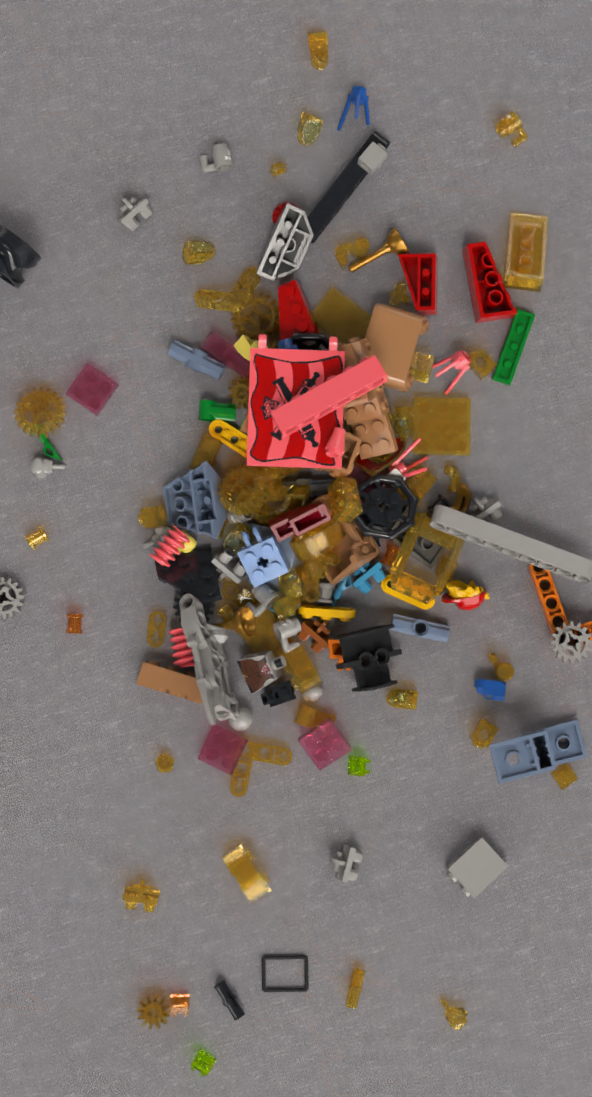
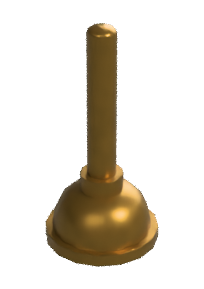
[349,226,410,273]
[211,606,256,637]

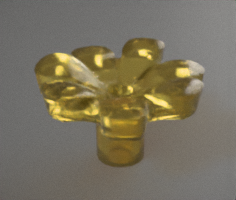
[389,283,410,306]

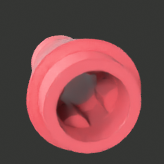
[325,427,346,458]

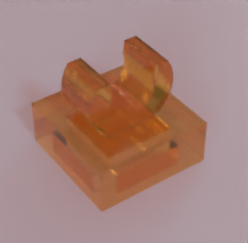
[169,994,190,1017]

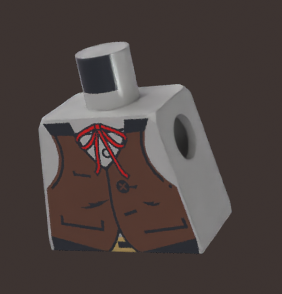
[237,650,287,694]

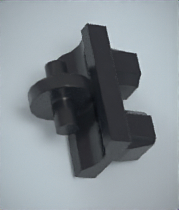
[261,680,297,707]

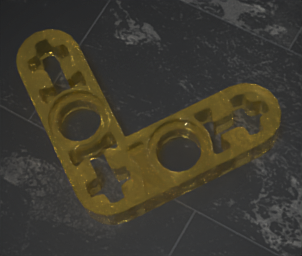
[193,267,261,312]
[230,741,292,797]

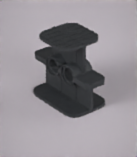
[333,624,402,692]

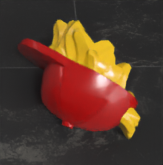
[441,580,490,611]

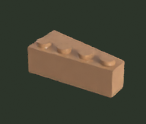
[136,659,203,704]

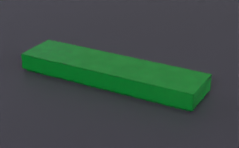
[492,308,535,386]

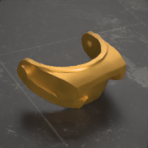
[452,483,472,514]

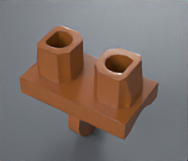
[297,618,331,653]

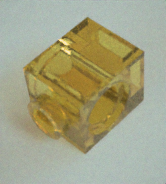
[469,348,497,380]
[138,505,168,529]
[469,718,499,750]

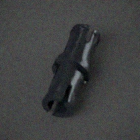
[214,980,245,1020]

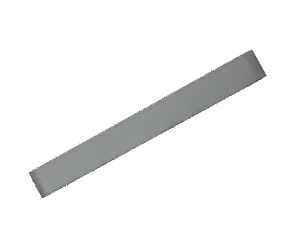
[429,505,592,584]

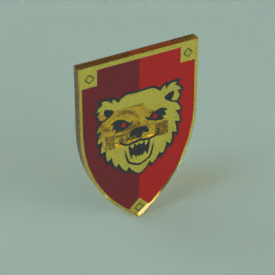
[353,438,406,476]

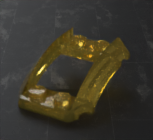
[389,513,465,605]

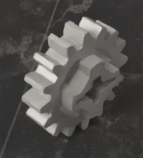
[0,577,25,619]
[550,621,592,664]

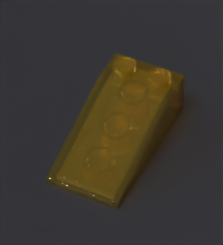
[503,212,548,292]

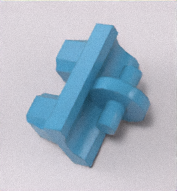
[352,562,386,595]

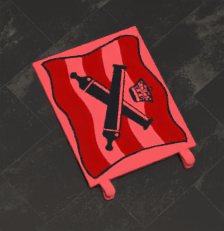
[247,334,345,469]

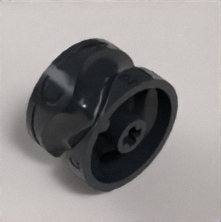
[0,225,41,289]

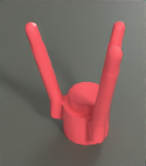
[431,350,471,395]
[389,438,428,478]

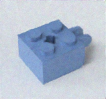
[237,526,291,587]

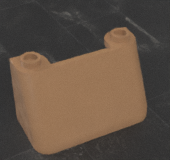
[365,303,429,392]
[302,491,380,585]

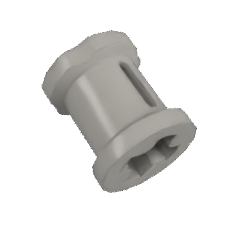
[316,583,335,604]

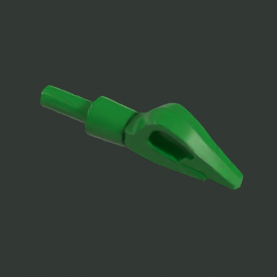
[33,423,63,461]

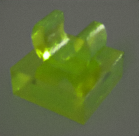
[348,756,371,776]
[191,1048,217,1077]

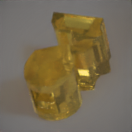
[334,238,370,271]

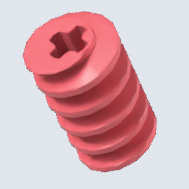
[149,524,190,567]
[169,628,195,668]

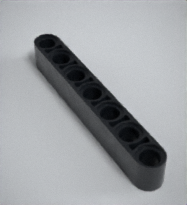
[307,131,391,244]

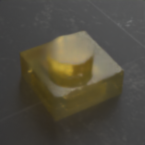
[550,763,578,790]

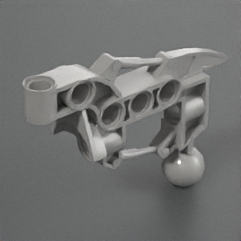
[179,594,252,731]

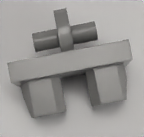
[118,197,153,231]
[469,497,503,521]
[212,549,247,584]
[329,844,363,883]

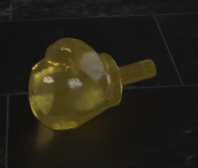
[439,998,468,1030]

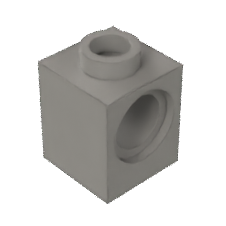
[358,142,388,176]

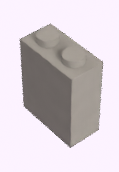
[446,836,508,898]

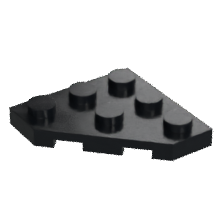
[154,547,222,604]

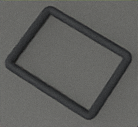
[262,955,309,992]

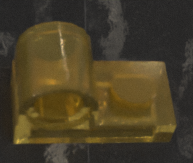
[294,704,336,735]

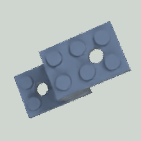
[489,719,587,784]

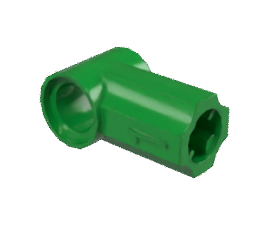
[198,400,237,422]

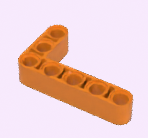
[528,564,592,646]

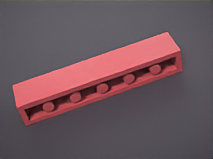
[270,355,388,438]

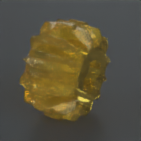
[228,377,249,409]
[137,995,170,1029]

